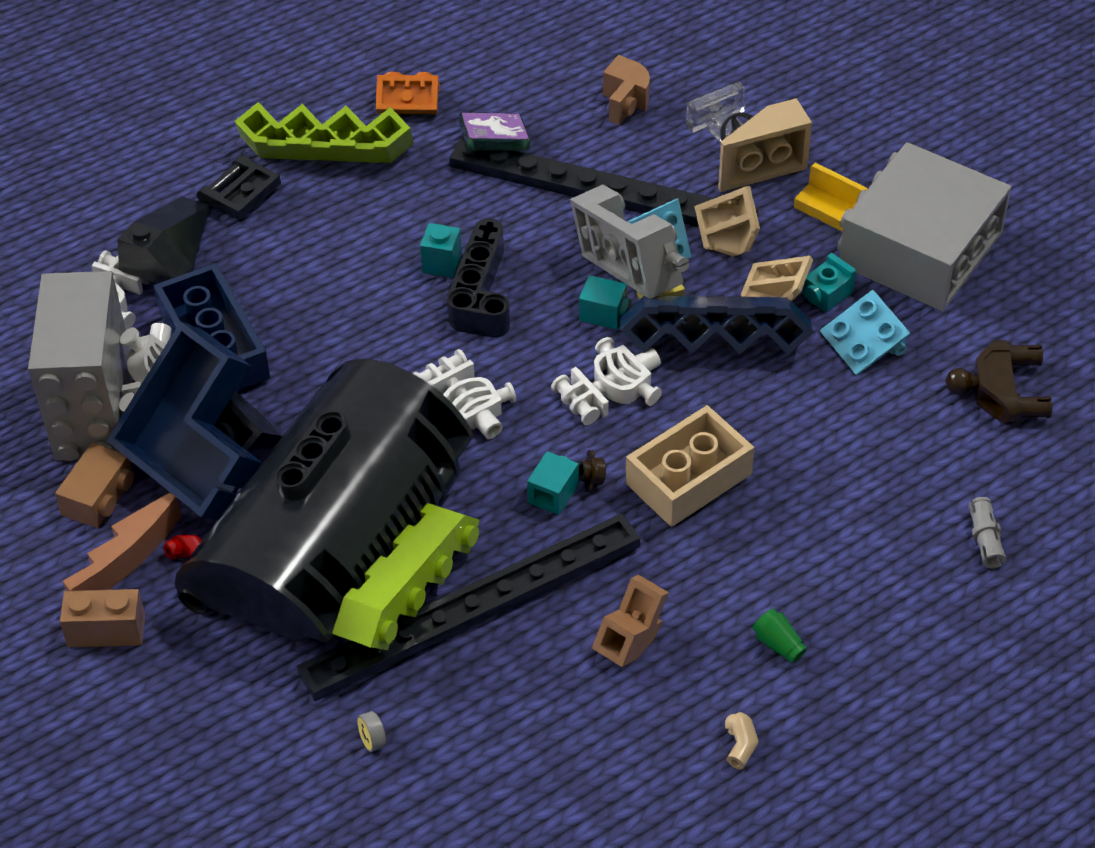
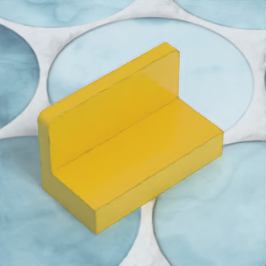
[794,163,868,231]

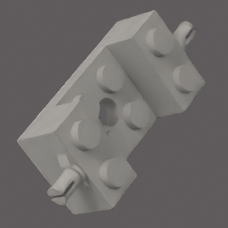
[570,185,690,299]

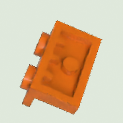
[376,72,440,114]

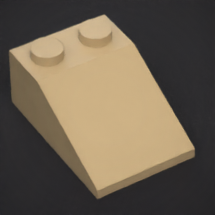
[718,98,812,192]

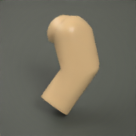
[725,712,758,769]

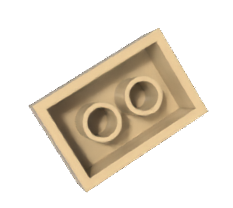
[625,405,754,527]

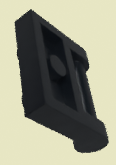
[196,155,281,221]

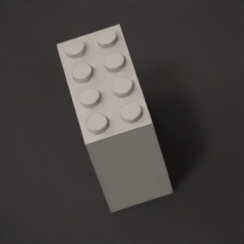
[837,142,1012,311]
[28,271,133,461]

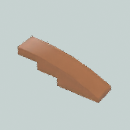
[62,492,182,591]

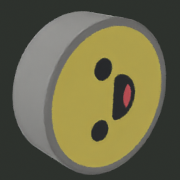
[357,711,386,752]

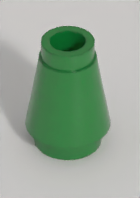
[752,608,808,664]

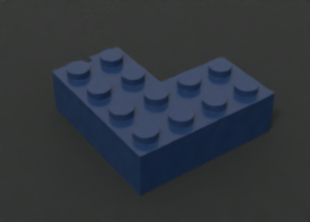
[106,321,262,521]

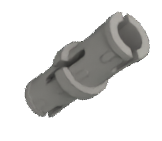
[968,497,1006,569]

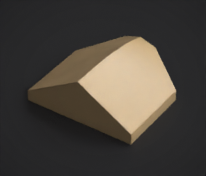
[694,186,760,257]
[741,256,813,301]

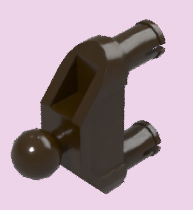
[946,340,1052,423]

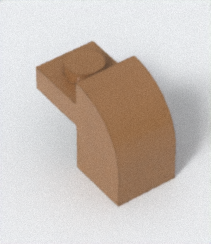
[603,55,650,125]
[592,575,669,667]

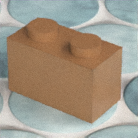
[55,442,134,528]
[60,589,145,647]

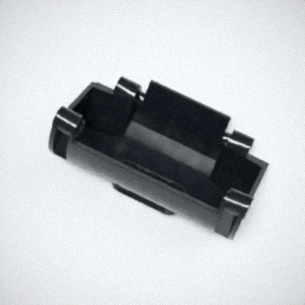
[174,359,475,643]

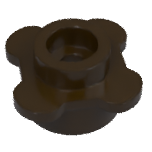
[578,450,606,492]

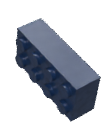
[153,263,270,391]

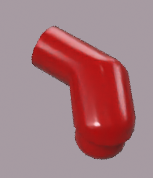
[163,535,202,559]

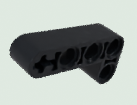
[447,218,510,337]

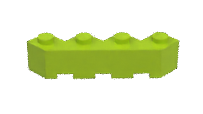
[234,102,414,163]
[332,503,480,650]

